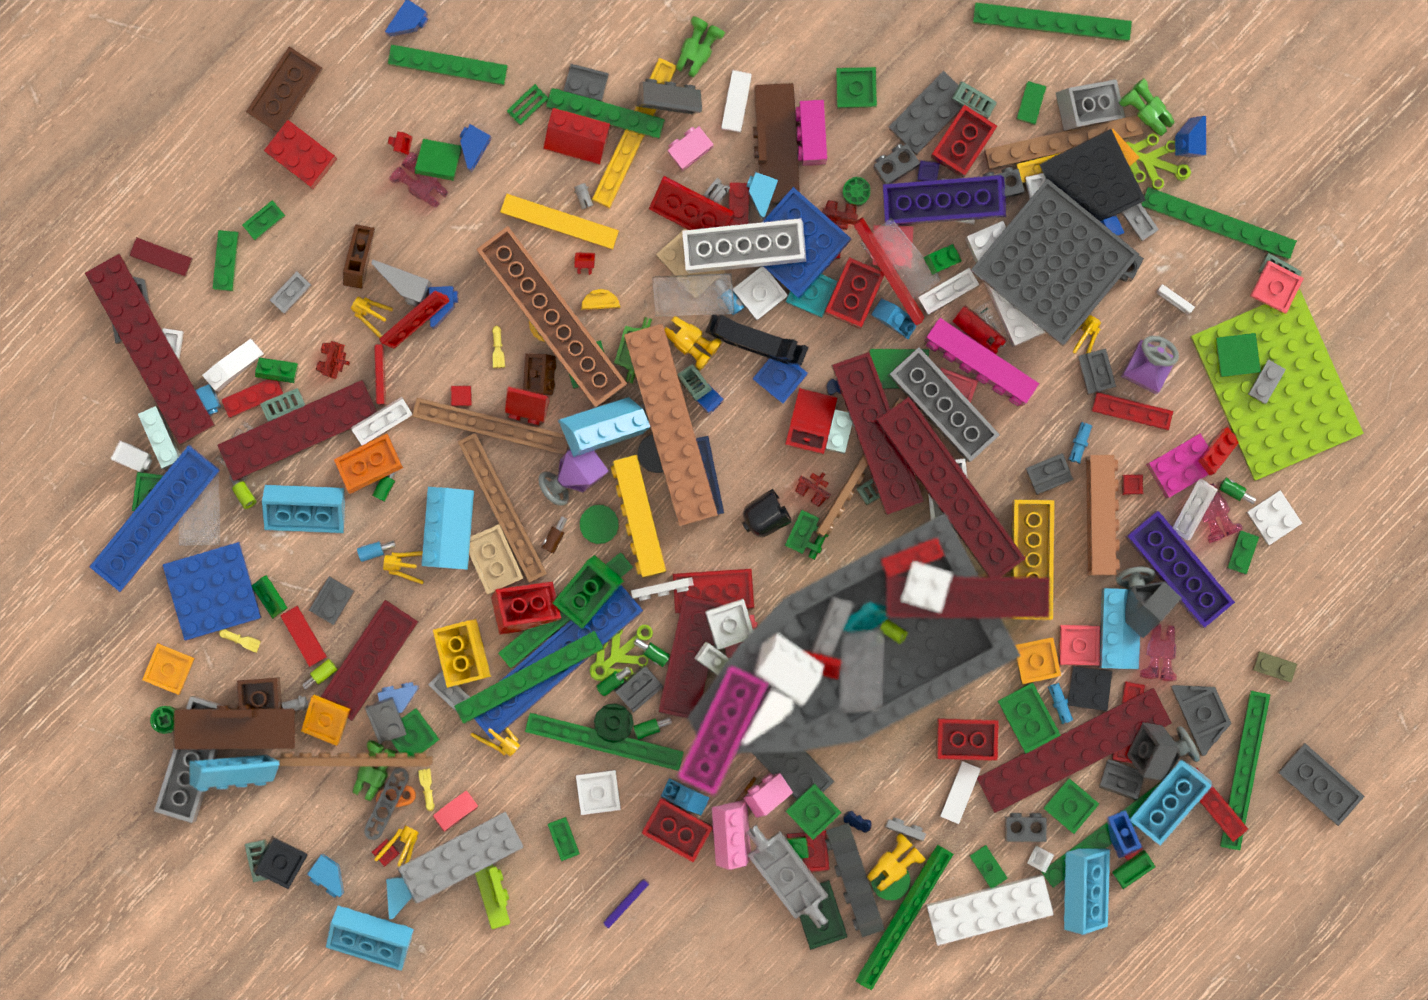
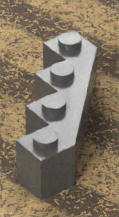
[825,823,885,937]

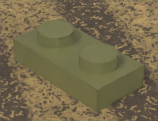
[1253,651,1297,683]

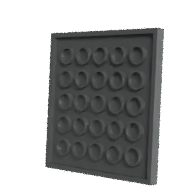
[971,179,1140,346]

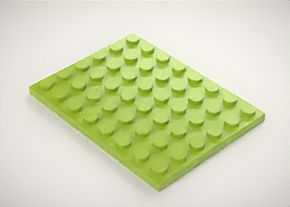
[1190,289,1364,481]

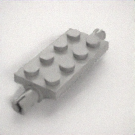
[746,825,828,928]

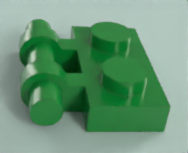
[785,510,829,560]

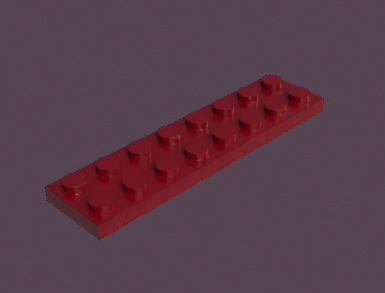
[831,352,924,515]
[217,380,377,481]
[887,577,1050,618]

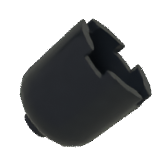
[742,489,792,537]

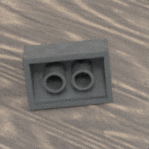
[636,79,702,115]

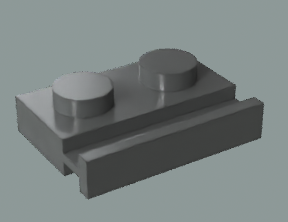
[564,64,609,102]
[1077,348,1116,394]
[1025,453,1074,495]
[309,576,354,625]
[614,664,664,713]
[365,697,407,744]
[1099,759,1144,801]

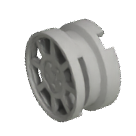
[703,178,730,204]

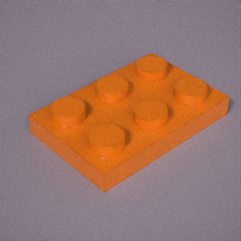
[334,434,403,494]

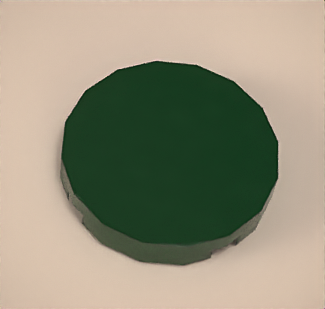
[594,704,634,743]

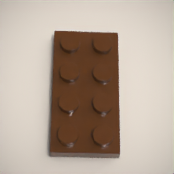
[246,46,323,133]

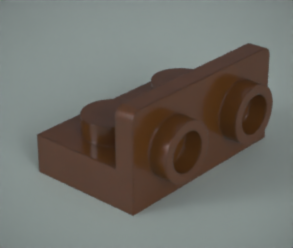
[523,353,557,395]

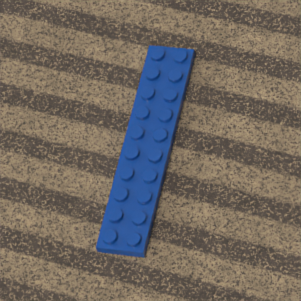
[475,585,643,740]

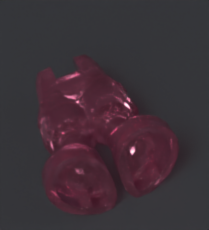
[389,152,448,208]
[1202,483,1243,544]
[1140,624,1177,682]

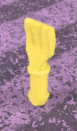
[492,326,505,368]
[219,629,261,653]
[418,768,435,811]

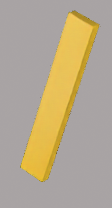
[500,194,619,250]

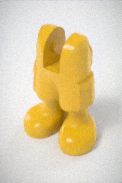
[664,316,722,371]
[867,833,926,891]

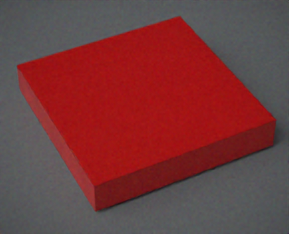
[786,830,830,872]

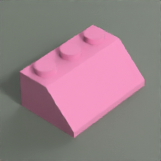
[712,800,751,870]

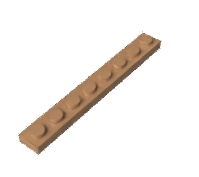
[985,115,1143,170]
[815,397,903,537]
[412,398,569,455]
[458,433,547,583]
[274,752,433,767]

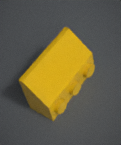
[433,619,491,688]

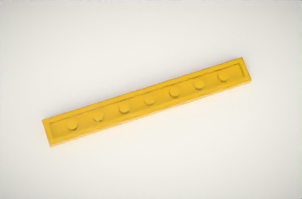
[592,58,676,209]

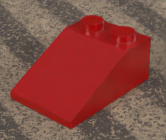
[505,387,550,426]
[491,581,561,635]

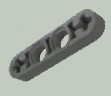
[364,768,409,840]

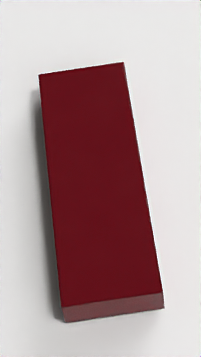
[129,237,193,277]

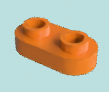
[376,785,416,809]

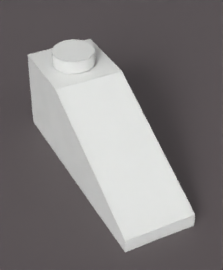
[202,339,264,392]
[111,441,152,473]
[741,686,793,745]

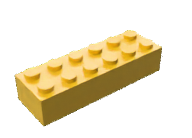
[611,455,666,578]
[1011,500,1054,620]

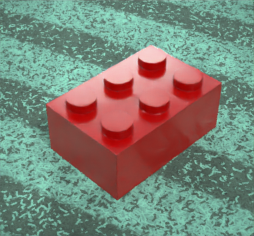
[931,104,997,178]
[264,120,337,190]
[825,257,884,329]
[936,718,999,760]
[641,797,713,863]

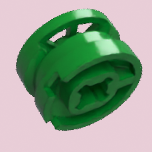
[842,177,871,206]
[150,706,175,734]

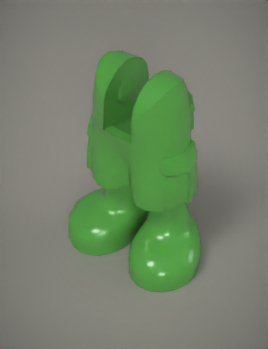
[676,16,725,78]
[1118,78,1175,136]
[353,740,398,801]

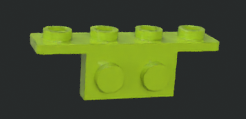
[475,864,510,929]

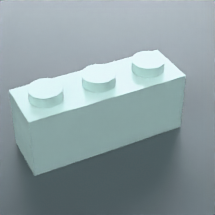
[138,406,181,470]

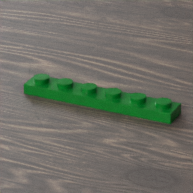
[388,44,508,86]
[546,88,665,139]

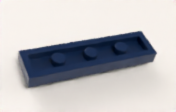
[696,436,724,515]

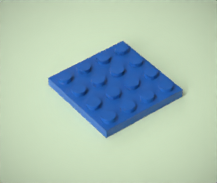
[762,187,852,299]
[163,542,262,641]

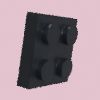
[1067,666,1112,711]
[253,836,308,890]

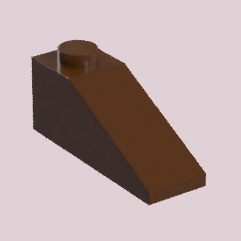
[343,224,375,289]

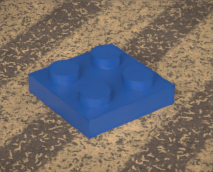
[753,359,808,404]

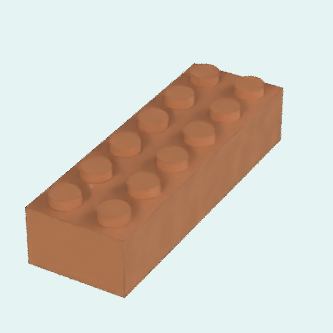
[1086,455,1120,576]

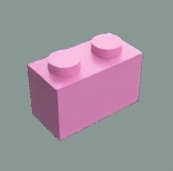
[668,126,714,172]
[744,773,793,817]

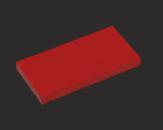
[649,176,734,230]
[673,569,754,613]

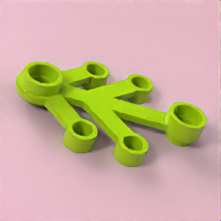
[1126,134,1191,190]
[590,625,653,681]

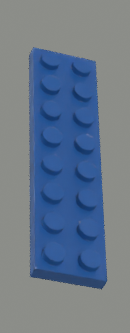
[89,445,220,592]

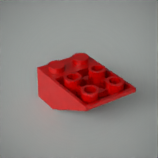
[785,388,837,455]

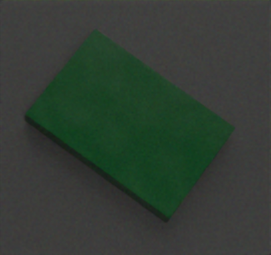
[799,880,848,950]

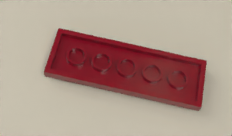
[658,595,722,718]
[321,600,419,721]

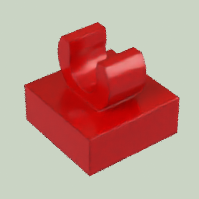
[387,131,413,156]
[574,252,595,275]

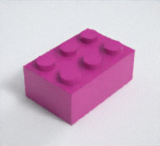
[795,100,827,166]
[1146,433,1221,498]

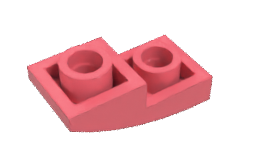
[433,790,478,832]

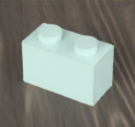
[825,409,852,454]

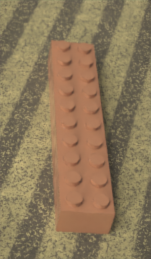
[476,226,628,408]
[624,324,718,526]

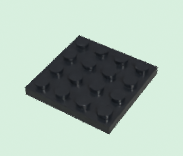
[1039,129,1146,221]

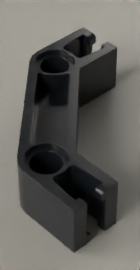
[705,314,809,366]

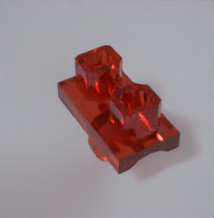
[822,200,858,230]
[316,341,350,379]
[795,472,831,507]

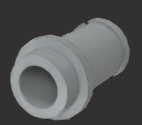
[574,183,593,209]
[282,695,308,711]

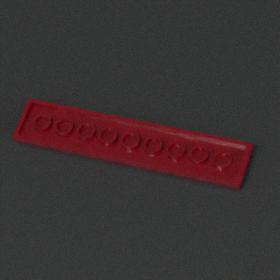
[85,254,215,445]
[876,397,1025,577]
[977,688,1172,813]

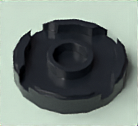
[638,435,663,473]

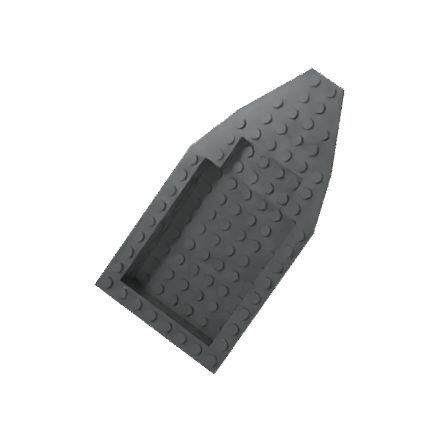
[688,513,1021,753]

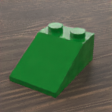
[553,555,624,629]

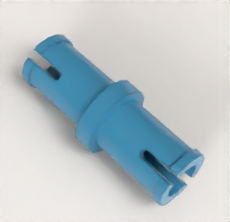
[1068,422,1093,464]
[1047,683,1074,724]

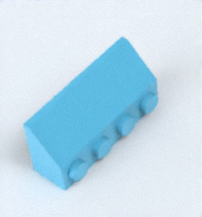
[559,397,651,457]
[262,485,345,533]
[422,487,474,570]
[1099,588,1140,669]
[190,754,279,791]
[1130,760,1212,845]
[1064,849,1110,935]
[326,906,414,971]

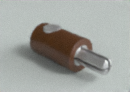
[541,517,567,554]

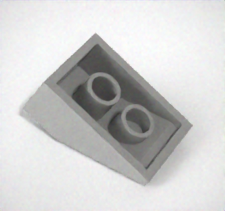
[1056,79,1125,131]
[371,260,432,307]

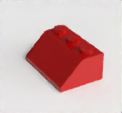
[543,108,611,165]

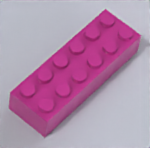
[924,318,1039,407]
[678,666,768,794]

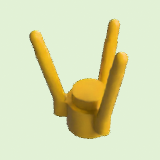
[351,296,393,338]
[1072,315,1101,354]
[383,551,423,584]
[470,728,520,757]
[374,825,419,867]

